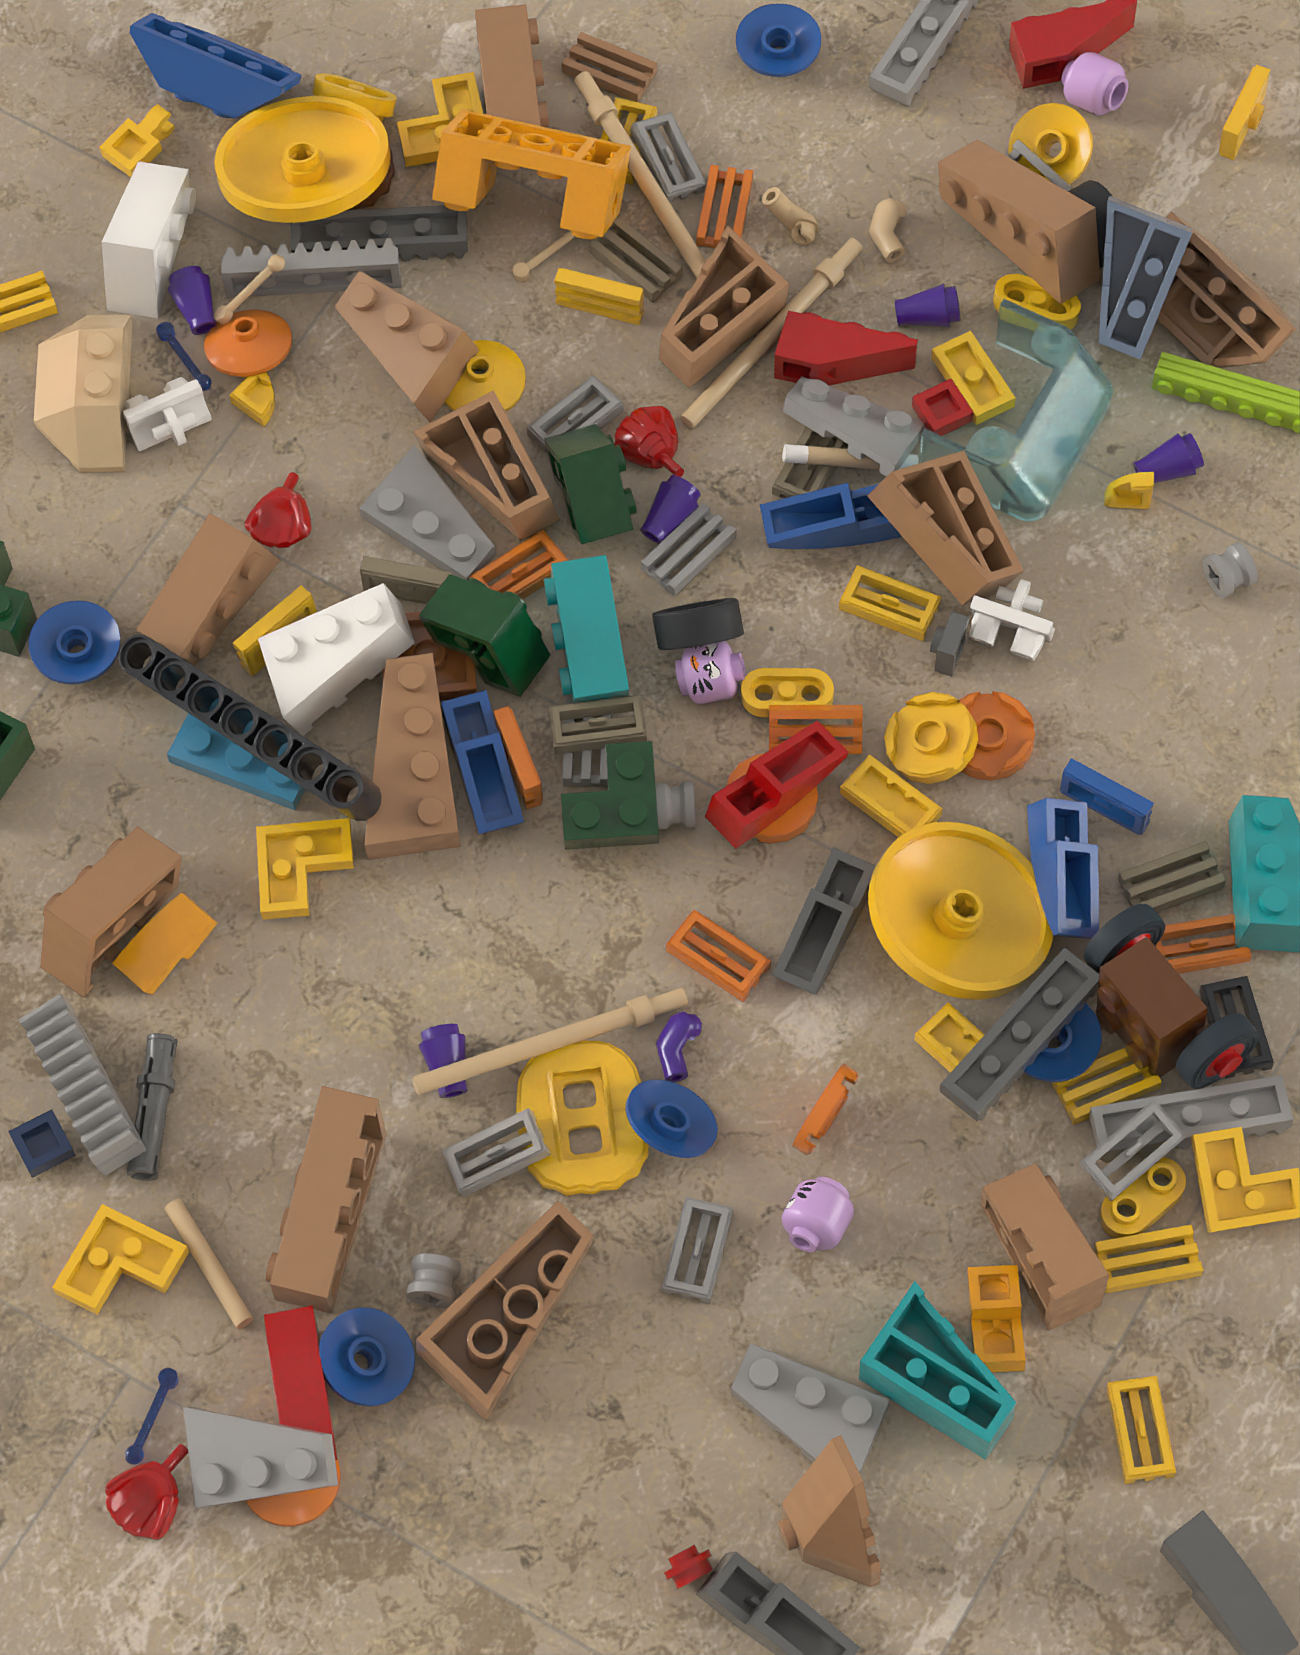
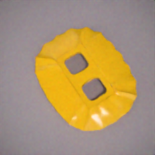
[516,1040,649,1196]

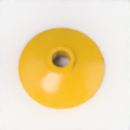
[1008,103,1093,184]
[444,340,526,412]

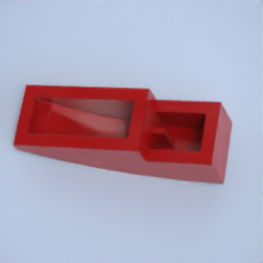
[705,721,849,849]
[264,1305,338,1460]

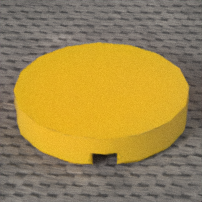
[884,692,978,784]

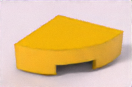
[229,372,275,427]
[1104,472,1154,509]

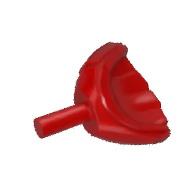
[614,406,684,477]
[244,472,312,548]
[105,1444,189,1540]

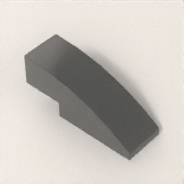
[772,847,876,995]
[1160,1510,1298,1655]
[696,1551,860,1655]

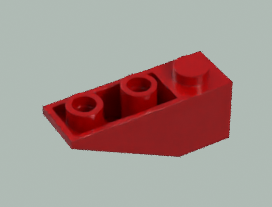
[1009,0,1137,89]
[774,310,918,386]

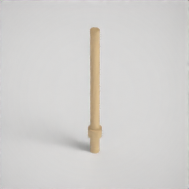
[574,71,706,279]
[680,238,863,429]
[412,987,688,1095]

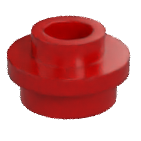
[664,1545,714,1589]

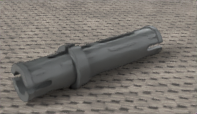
[127,1033,178,1181]

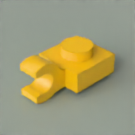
[99,104,175,177]

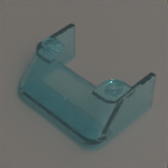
[919,299,1113,521]

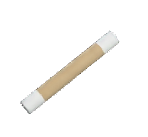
[782,444,918,470]

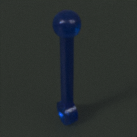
[156,322,212,391]
[124,1368,179,1465]

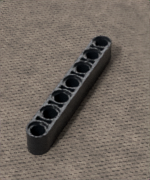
[118,635,382,821]

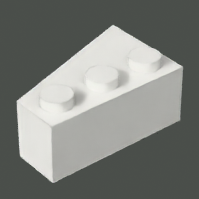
[102,161,196,319]
[258,583,415,736]

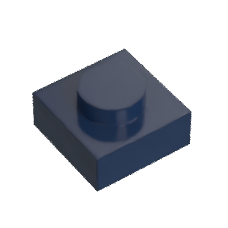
[8,1109,76,1178]

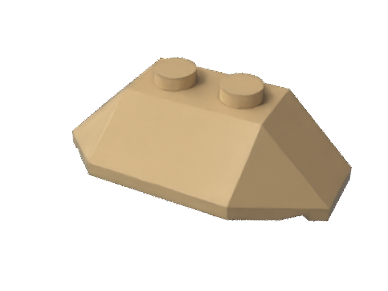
[34,314,133,473]

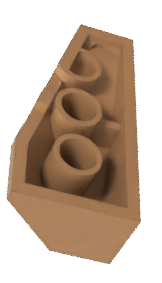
[777,1435,881,1587]

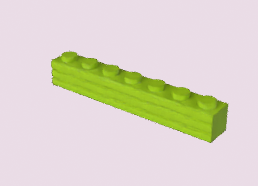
[1151,351,1300,434]

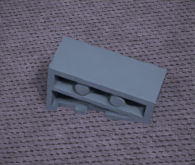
[1098,196,1193,359]

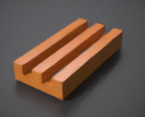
[696,165,753,248]
[469,530,569,599]
[769,705,863,754]
[493,706,543,810]
[666,909,771,1002]
[1155,914,1252,974]

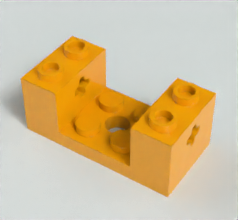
[432,109,631,239]

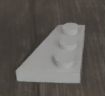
[783,376,925,477]
[359,444,495,580]
[731,1343,890,1474]
[183,1407,338,1508]

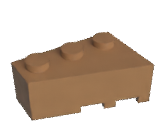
[475,4,549,128]
[659,225,789,388]
[335,270,479,423]
[414,390,560,541]
[867,450,1023,605]
[136,513,281,666]
[40,826,182,998]
[980,1163,1109,1331]

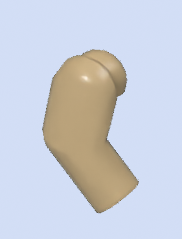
[762,187,819,245]
[869,198,906,263]

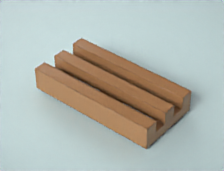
[561,32,657,102]

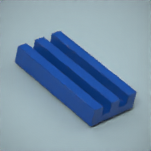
[1060,758,1154,835]

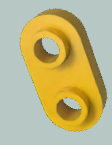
[312,73,397,122]
[993,274,1081,333]
[741,668,834,718]
[1100,1157,1186,1238]

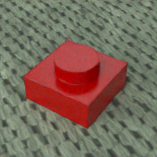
[912,379,974,440]

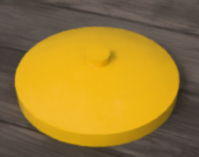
[214,96,391,223]
[868,822,1054,1000]

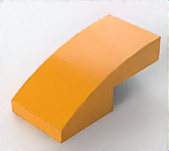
[112,893,218,995]
[967,1265,1026,1373]

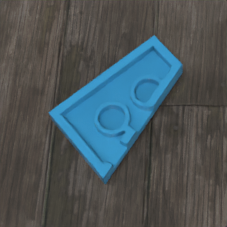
[167,698,315,810]

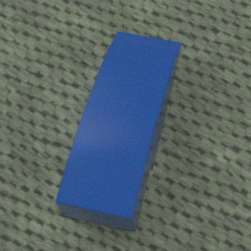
[760,483,902,549]
[441,690,524,835]
[1027,798,1099,940]

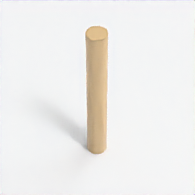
[164,1199,254,1329]

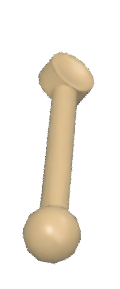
[512,230,578,282]
[214,254,285,325]

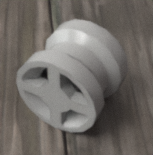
[1202,542,1258,599]
[655,781,696,829]
[406,1253,461,1308]

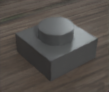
[930,611,969,677]

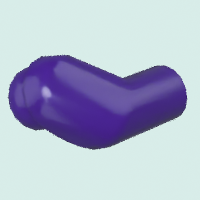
[656,1011,702,1083]

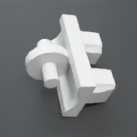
[123,377,212,452]
[970,579,1055,661]

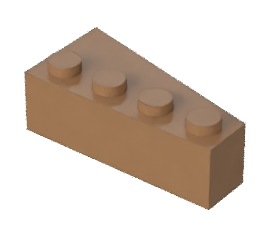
[938,139,1101,304]
[364,653,461,860]
[266,1086,387,1314]
[415,1201,593,1421]

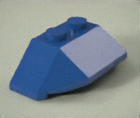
[129,13,301,119]

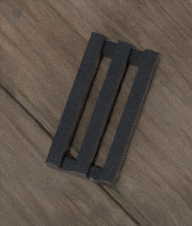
[1199,976,1274,1079]

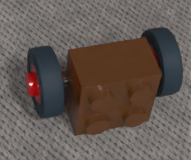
[1083,904,1259,1089]

